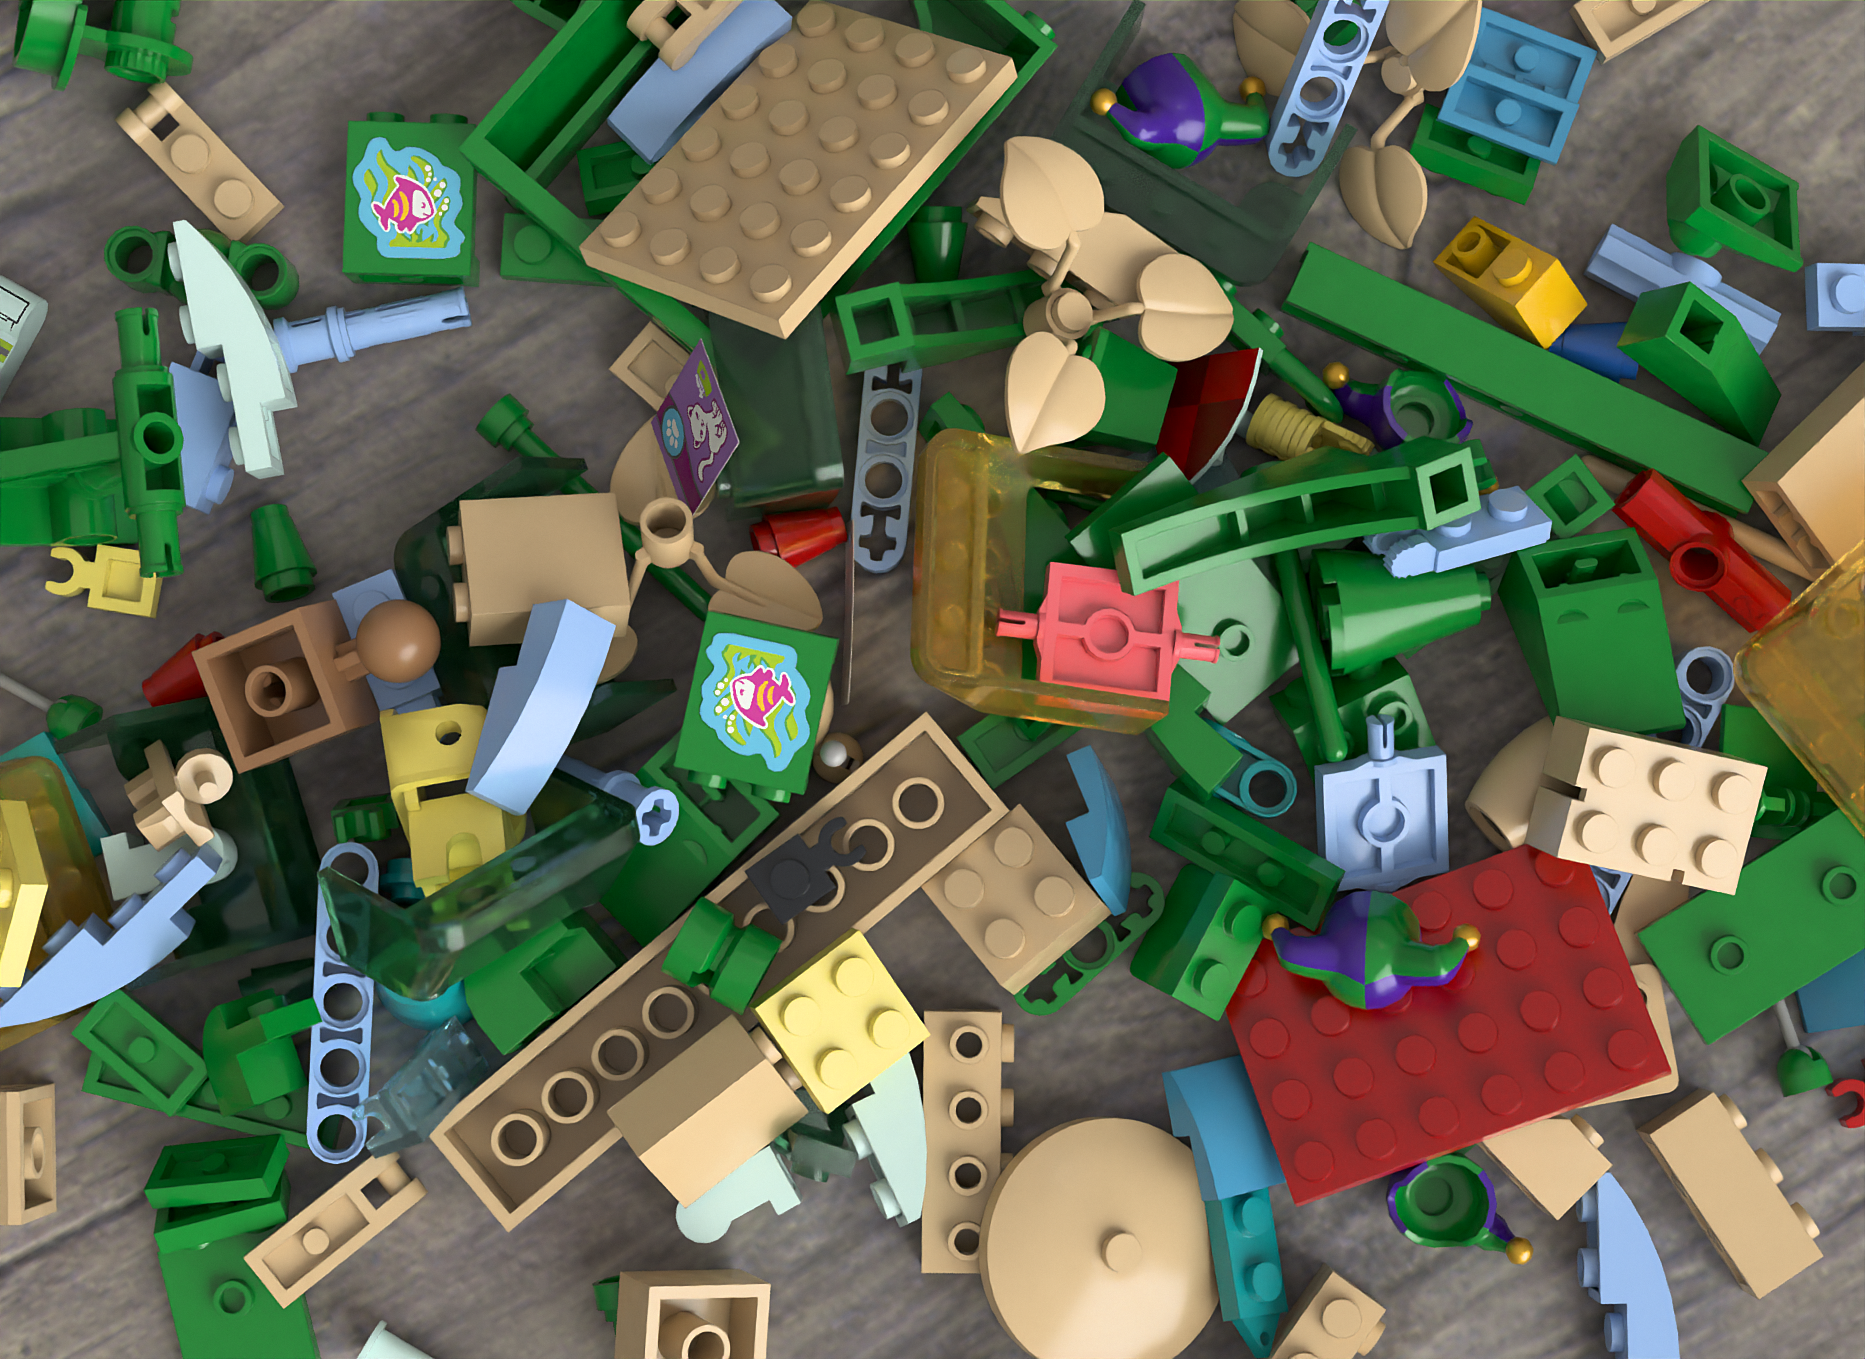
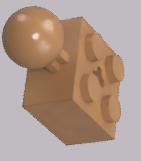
[191,599,441,774]

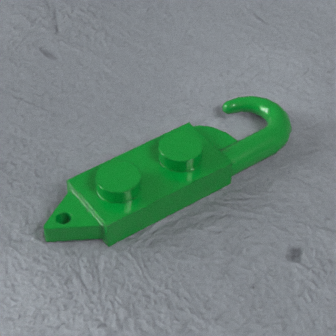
[1207,266,1344,425]

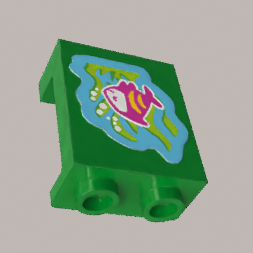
[342,112,480,287]
[674,610,840,803]

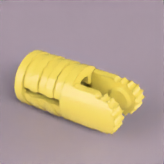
[1246,393,1375,461]

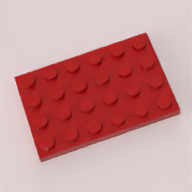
[1225,844,1672,1207]

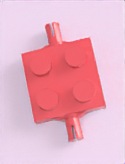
[995,562,1220,711]

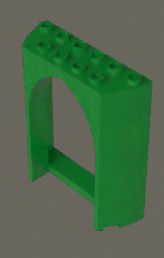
[457,0,1058,402]

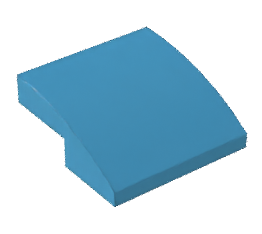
[1436,7,1598,166]
[1066,745,1132,916]
[1162,1054,1286,1201]

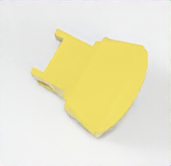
[380,704,527,937]

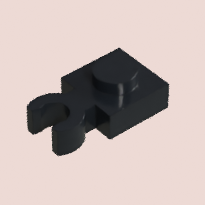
[744,817,867,925]

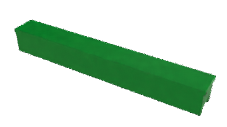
[1280,242,1769,519]

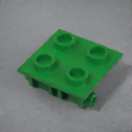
[1719,704,1841,841]

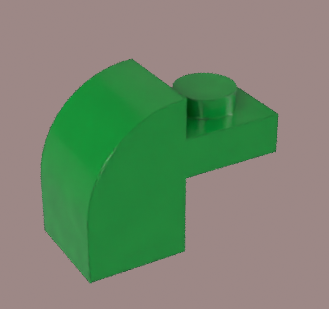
[203,987,322,1118]

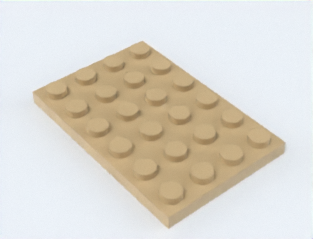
[579,0,1018,339]

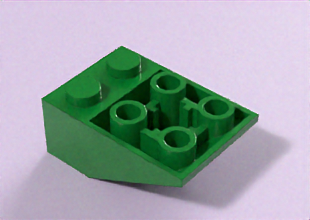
[1497,527,1686,735]
[557,728,783,948]

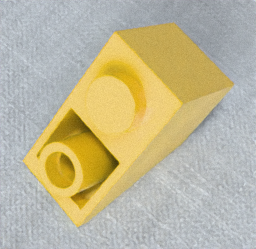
[1433,216,1588,350]

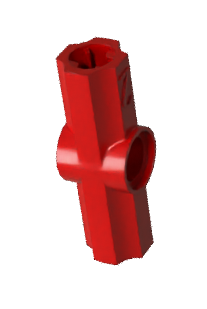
[1611,468,1792,634]

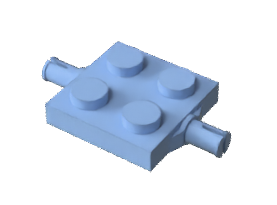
[1314,714,1449,894]

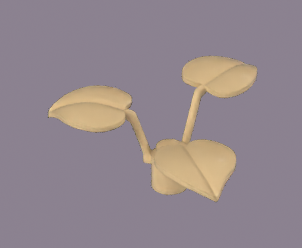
[1233,0,1482,249]
[1000,136,1234,454]
[596,414,823,685]

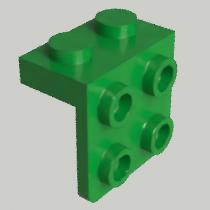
[1268,657,1436,788]
[1130,863,1280,1021]

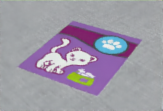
[651,338,739,517]

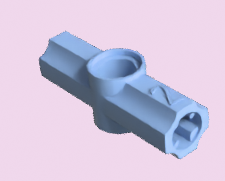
[1583,224,1781,355]

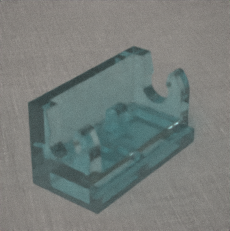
[352,1016,490,1159]

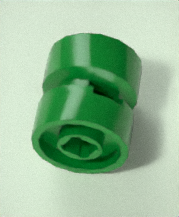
[660,896,783,1015]

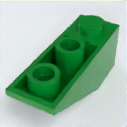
[1616,281,1782,447]

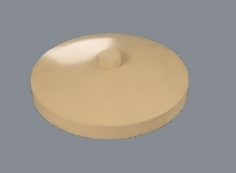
[979,1116,1220,1359]

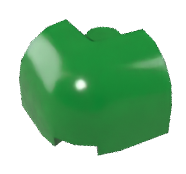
[464,887,629,1055]

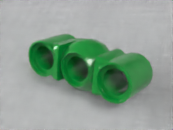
[104,226,299,310]

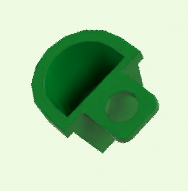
[1055,321,1178,454]

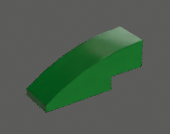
[1130,663,1243,805]

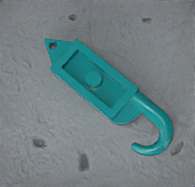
[1204,1187,1289,1359]

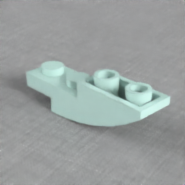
[168,220,298,479]
[842,1052,927,1228]

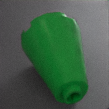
[1308,548,1491,677]

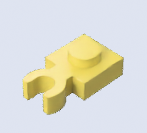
[45,545,163,619]

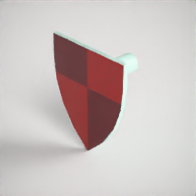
[1155,348,1263,485]

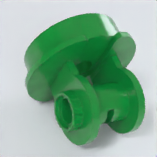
[12,0,193,92]

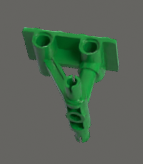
[0,307,186,578]

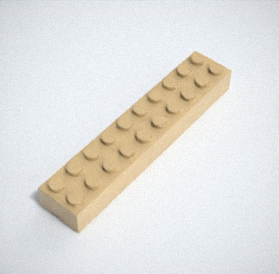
[425,712,1010,1233]

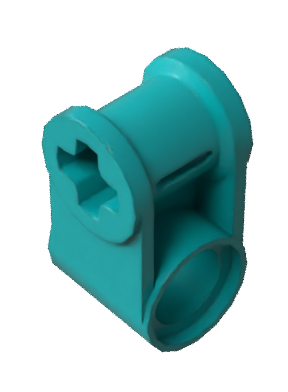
[1170,717,1297,820]

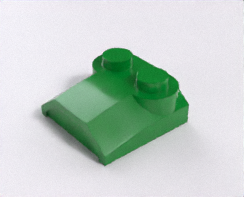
[1666,125,1803,273]

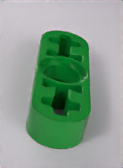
[1013,872,1165,1016]

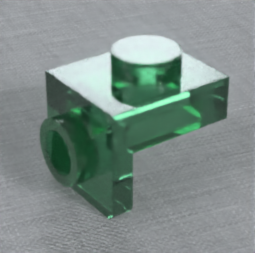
[773,1088,858,1183]

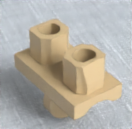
[124,739,233,852]

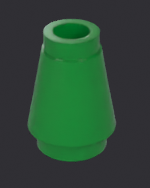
[906,206,968,283]
[250,504,317,603]

